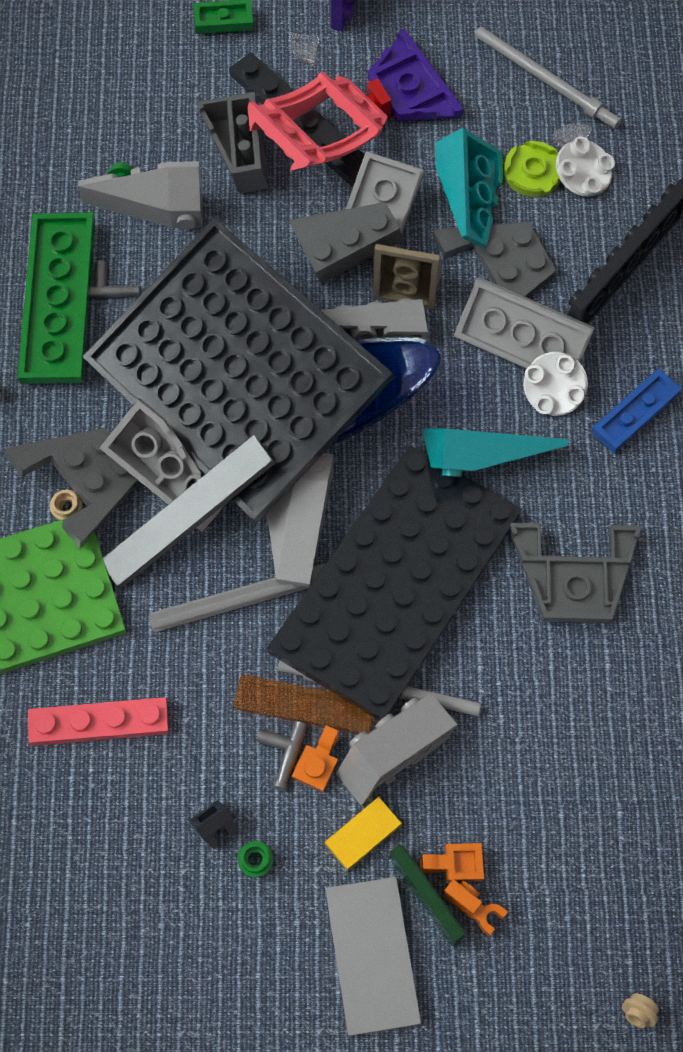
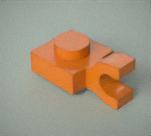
[292,725,339,793]
[419,843,484,883]
[442,879,508,937]

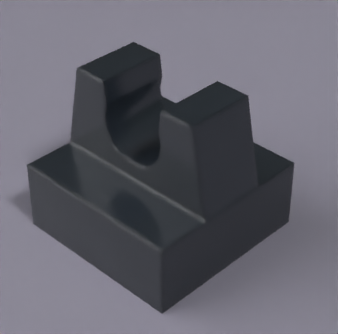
[189,800,237,849]

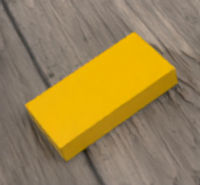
[325,797,402,872]

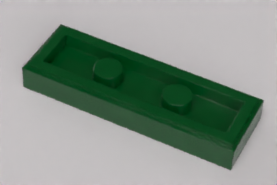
[389,844,465,947]

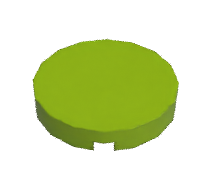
[503,141,561,197]

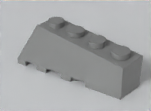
[321,298,428,353]

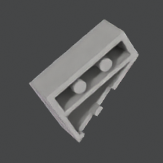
[336,693,457,806]

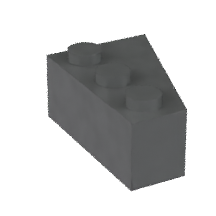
[196,92,269,193]
[289,202,404,284]

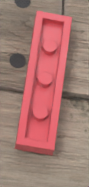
[28,697,169,746]

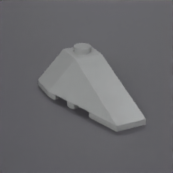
[78,161,204,230]
[100,398,223,532]
[267,453,334,587]

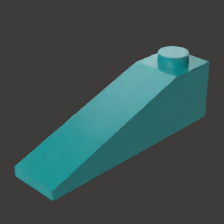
[435,128,503,248]
[423,428,568,477]

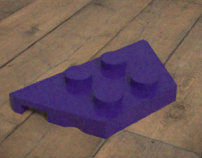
[367,28,464,121]

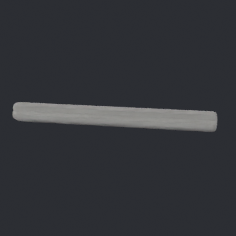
[149,563,326,632]

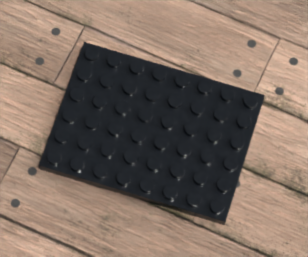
[83,217,395,523]

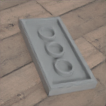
[454,277,595,369]
[325,877,421,1037]

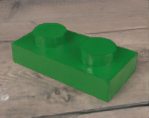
[193,0,254,34]

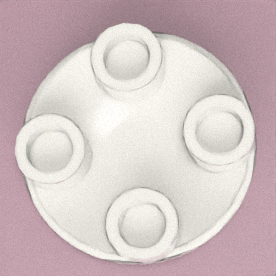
[556,136,615,197]
[524,352,588,416]

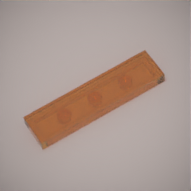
[233,674,372,734]

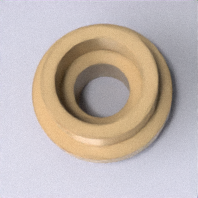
[50,490,83,520]
[622,993,659,1028]

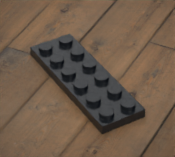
[566,177,683,325]

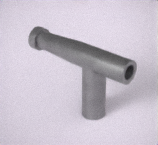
[89,260,141,299]
[257,721,308,791]

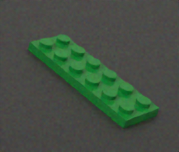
[17,212,95,384]

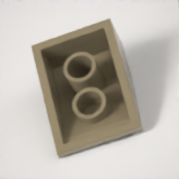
[373,244,442,310]

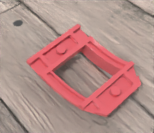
[247,72,388,171]

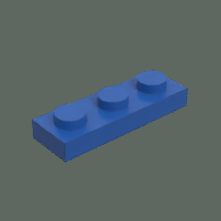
[591,368,682,454]

